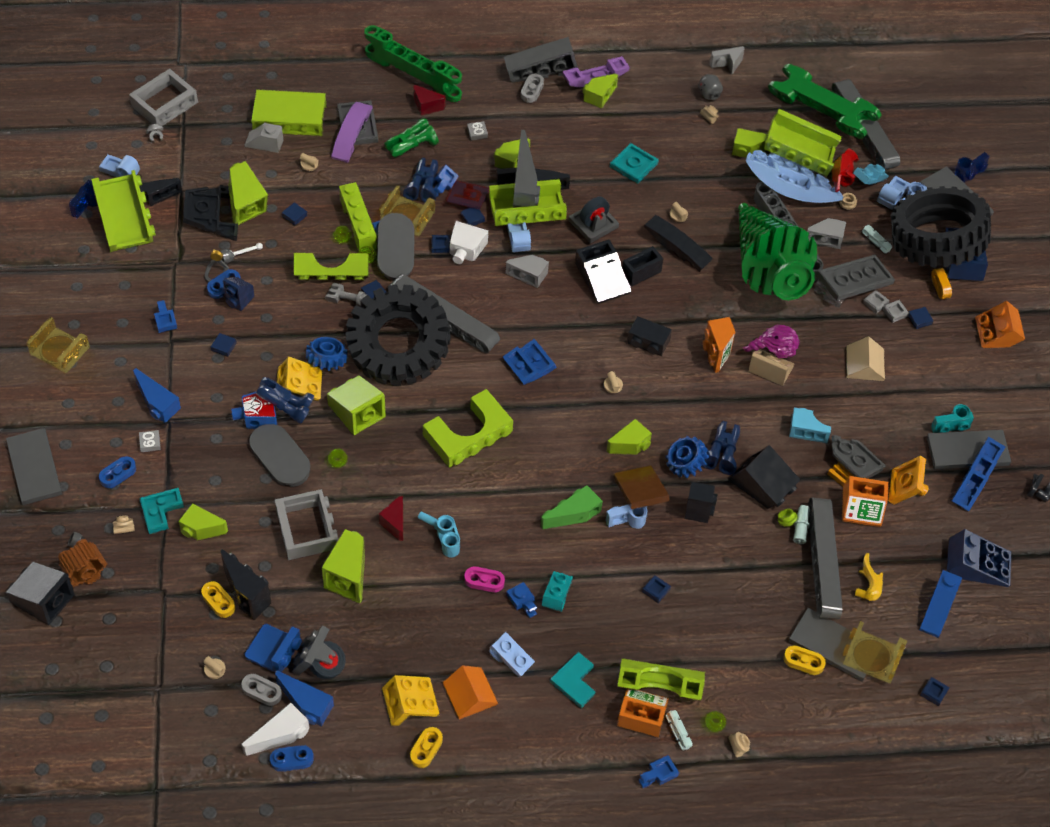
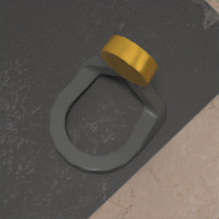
[205,250,229,283]

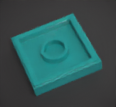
[610,143,659,184]

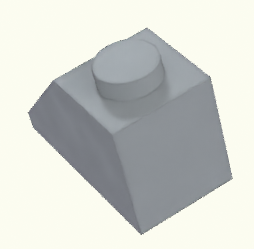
[245,123,283,153]
[807,218,846,249]
[506,255,549,288]

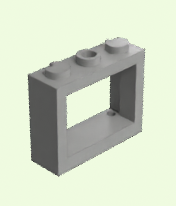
[129,69,198,126]
[275,489,338,560]

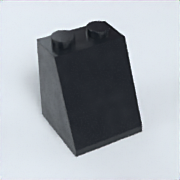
[728,445,801,509]
[6,562,75,626]

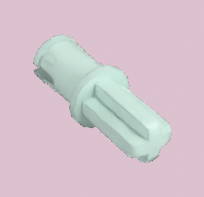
[793,505,810,544]

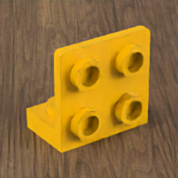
[277,356,322,401]
[382,675,439,726]

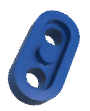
[207,269,241,299]
[99,456,136,488]
[270,745,314,772]

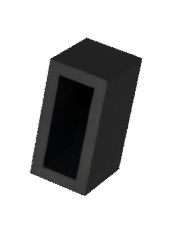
[622,246,663,287]
[627,316,672,357]
[684,482,718,523]

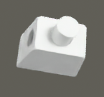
[450,221,488,264]

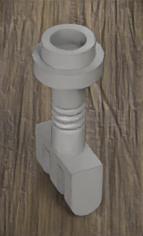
[325,283,367,306]

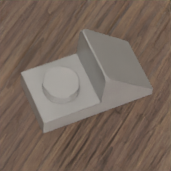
[710,46,744,74]

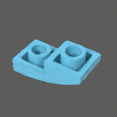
[853,164,889,184]

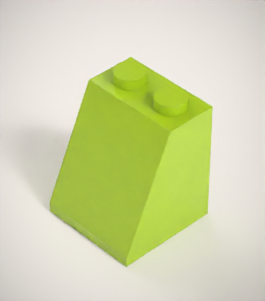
[228,161,268,225]
[327,376,386,435]
[322,529,365,603]

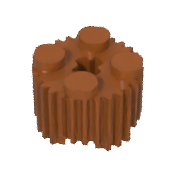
[58,539,108,587]

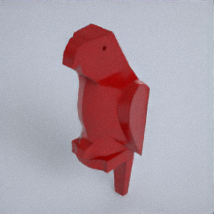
[832,148,859,192]

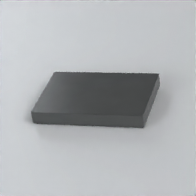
[337,100,378,145]

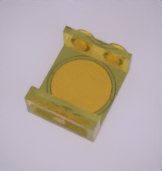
[379,186,435,236]
[27,317,90,373]
[842,621,908,683]

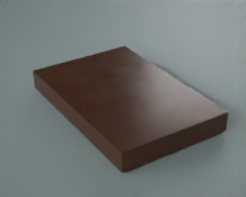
[614,465,669,509]

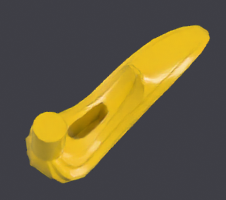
[855,553,883,601]

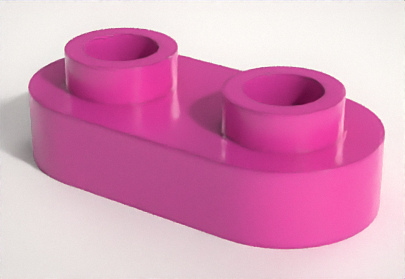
[464,567,505,592]

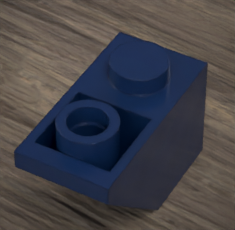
[223,277,255,311]

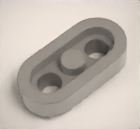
[521,74,544,103]
[242,674,282,706]

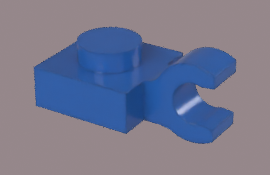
[434,165,459,197]
[154,300,177,333]
[506,582,537,618]
[639,755,679,788]

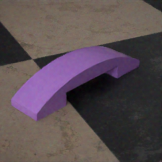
[562,56,630,87]
[331,102,373,163]

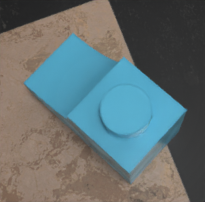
[789,407,831,443]

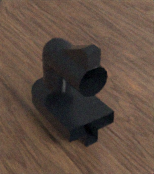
[1027,473,1050,502]

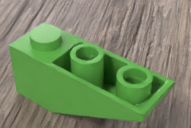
[541,485,603,529]

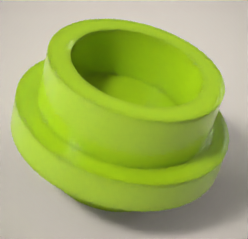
[778,509,798,527]

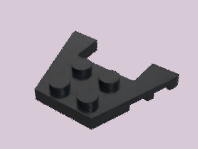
[183,185,238,241]

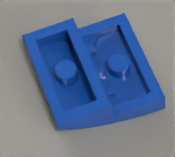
[503,339,557,384]

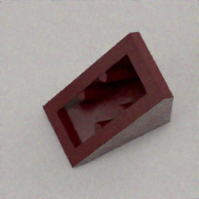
[413,85,446,116]
[379,496,403,541]

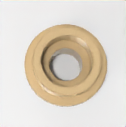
[839,193,857,210]

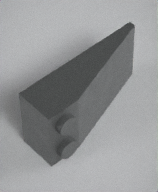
[512,130,540,208]

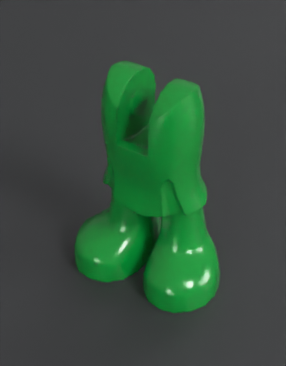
[384,118,439,157]

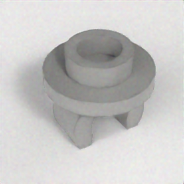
[146,124,164,143]

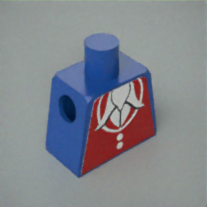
[231,392,277,429]

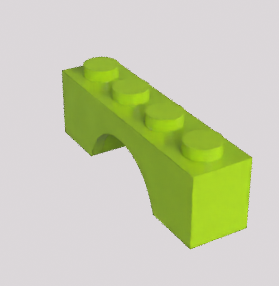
[339,182,377,253]
[294,253,369,280]
[618,659,705,700]

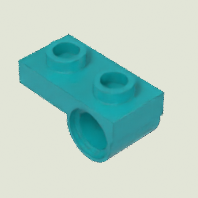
[931,404,974,433]
[542,571,573,612]

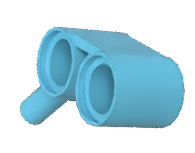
[418,511,460,557]

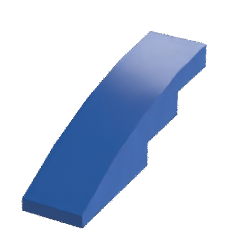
[952,437,1005,512]

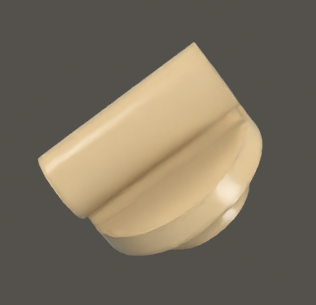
[700,105,719,124]
[300,153,319,171]
[670,202,688,222]
[604,371,623,393]
[113,515,135,534]
[204,656,226,679]
[729,732,750,757]

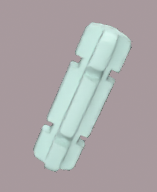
[862,225,892,253]
[666,710,693,750]

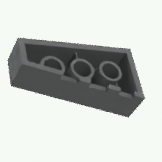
[504,37,577,82]

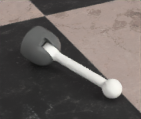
[219,243,263,264]

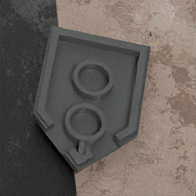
[832,435,886,479]

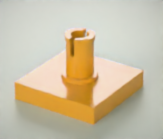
[889,456,929,505]

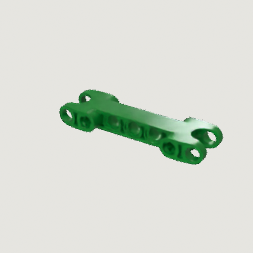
[364,25,462,102]
[768,64,882,139]

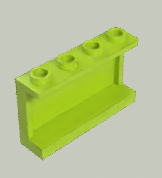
[252,90,326,136]
[764,109,842,176]
[91,170,156,252]
[489,179,567,226]

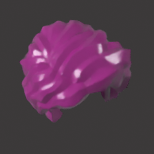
[743,324,799,358]

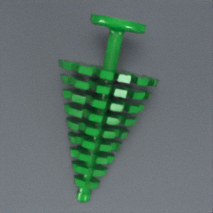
[738,203,817,301]

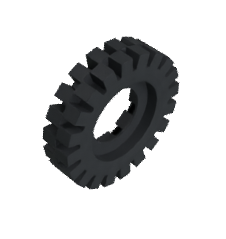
[346,284,451,386]

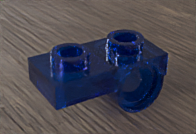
[954,152,990,183]
[69,180,98,218]

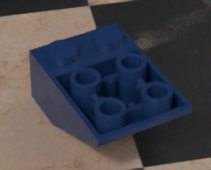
[945,227,988,281]
[947,529,1011,587]

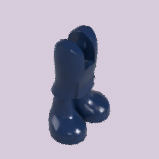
[403,158,439,204]
[256,377,314,424]
[702,421,740,475]

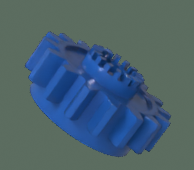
[305,337,348,371]
[666,436,709,478]

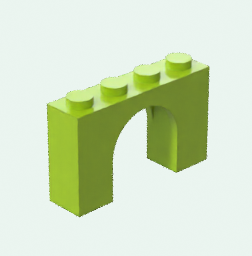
[423,389,513,468]

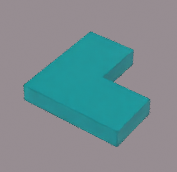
[139,488,184,534]
[550,652,596,709]

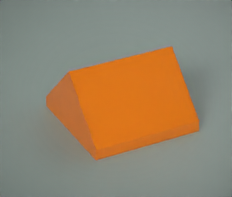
[443,665,498,719]

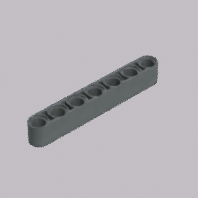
[831,79,900,169]
[754,182,824,282]
[390,274,500,353]
[808,497,842,619]

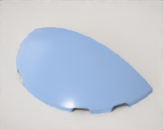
[746,150,843,203]

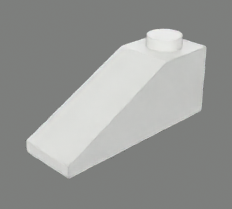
[242,703,309,756]

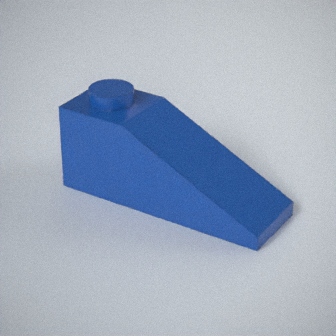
[133,368,181,423]
[919,570,962,638]
[275,670,334,726]

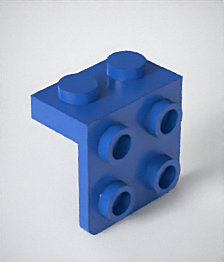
[245,624,302,673]

